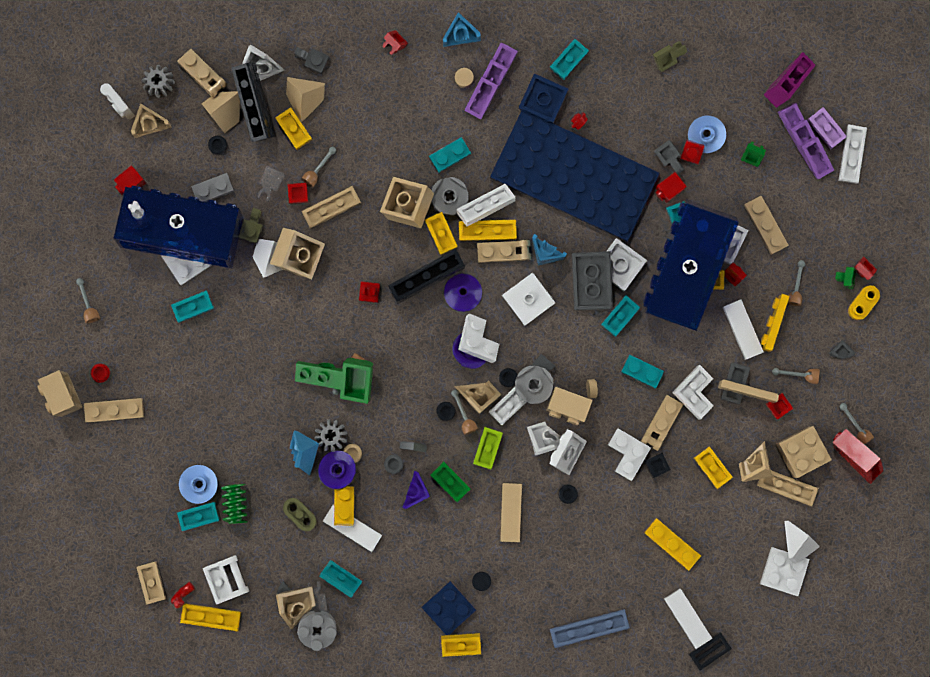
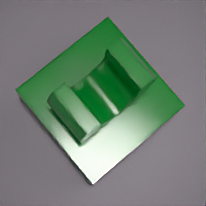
[741,142,766,167]
[835,267,856,289]

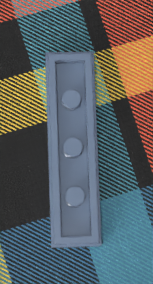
[550,609,630,648]

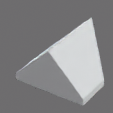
[242,45,285,81]
[253,239,283,278]
[527,422,561,455]
[784,521,820,564]

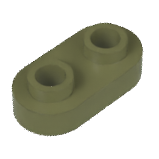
[283,498,317,531]

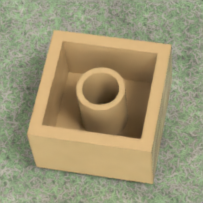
[380,177,434,228]
[270,228,325,280]
[38,370,83,417]
[546,387,592,426]
[775,426,832,478]

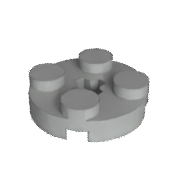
[431,177,468,216]
[515,366,553,404]
[297,611,337,651]

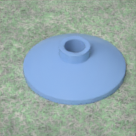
[688,115,726,153]
[179,465,218,504]

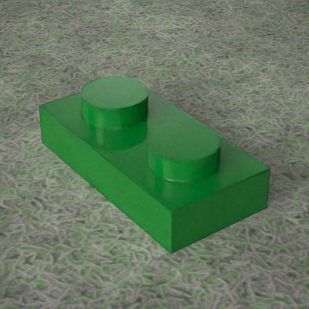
[430,462,471,502]

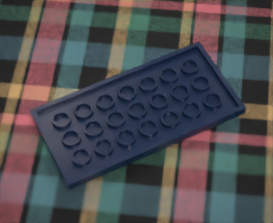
[490,110,659,242]

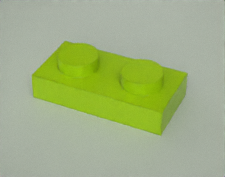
[473,427,503,469]

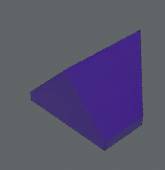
[402,471,431,509]

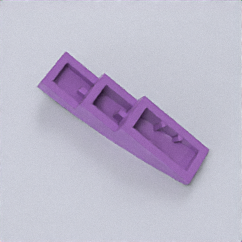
[464,42,518,119]
[778,103,834,179]

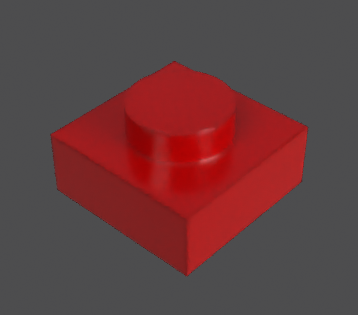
[680,139,705,164]
[287,183,309,204]
[855,256,877,280]
[724,262,747,287]
[766,393,793,420]

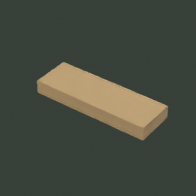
[302,186,361,229]
[718,379,779,403]
[757,471,819,506]
[500,483,522,542]

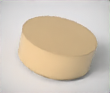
[455,68,474,88]
[586,379,598,399]
[343,444,362,463]

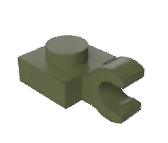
[653,41,687,72]
[238,208,263,243]

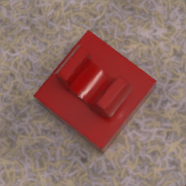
[383,30,408,55]
[359,281,380,303]

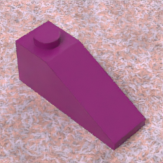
[763,52,815,108]

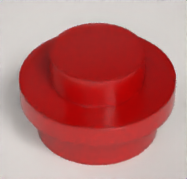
[571,112,588,130]
[91,364,110,383]

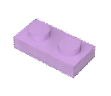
[807,107,847,149]

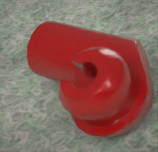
[171,582,195,608]

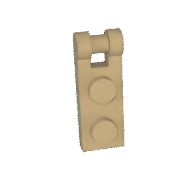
[177,49,227,98]
[477,240,531,263]
[641,395,684,451]

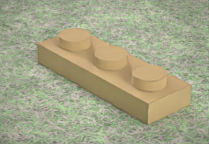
[744,196,789,255]
[84,398,144,423]

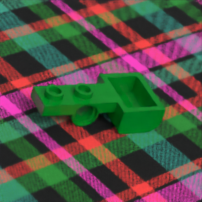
[295,358,373,404]

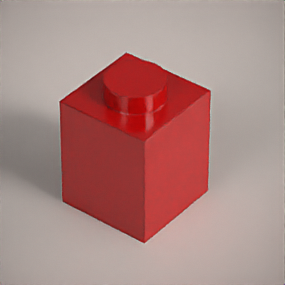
[114,165,147,197]
[655,172,687,203]

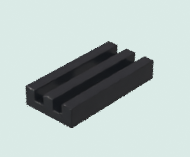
[689,632,732,670]

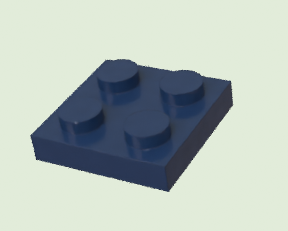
[518,74,569,123]
[422,581,476,635]

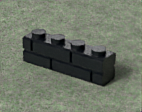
[231,63,276,142]
[388,249,465,304]

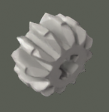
[142,65,175,98]
[315,419,347,452]

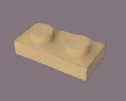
[137,561,166,605]

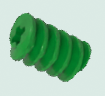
[221,484,248,524]

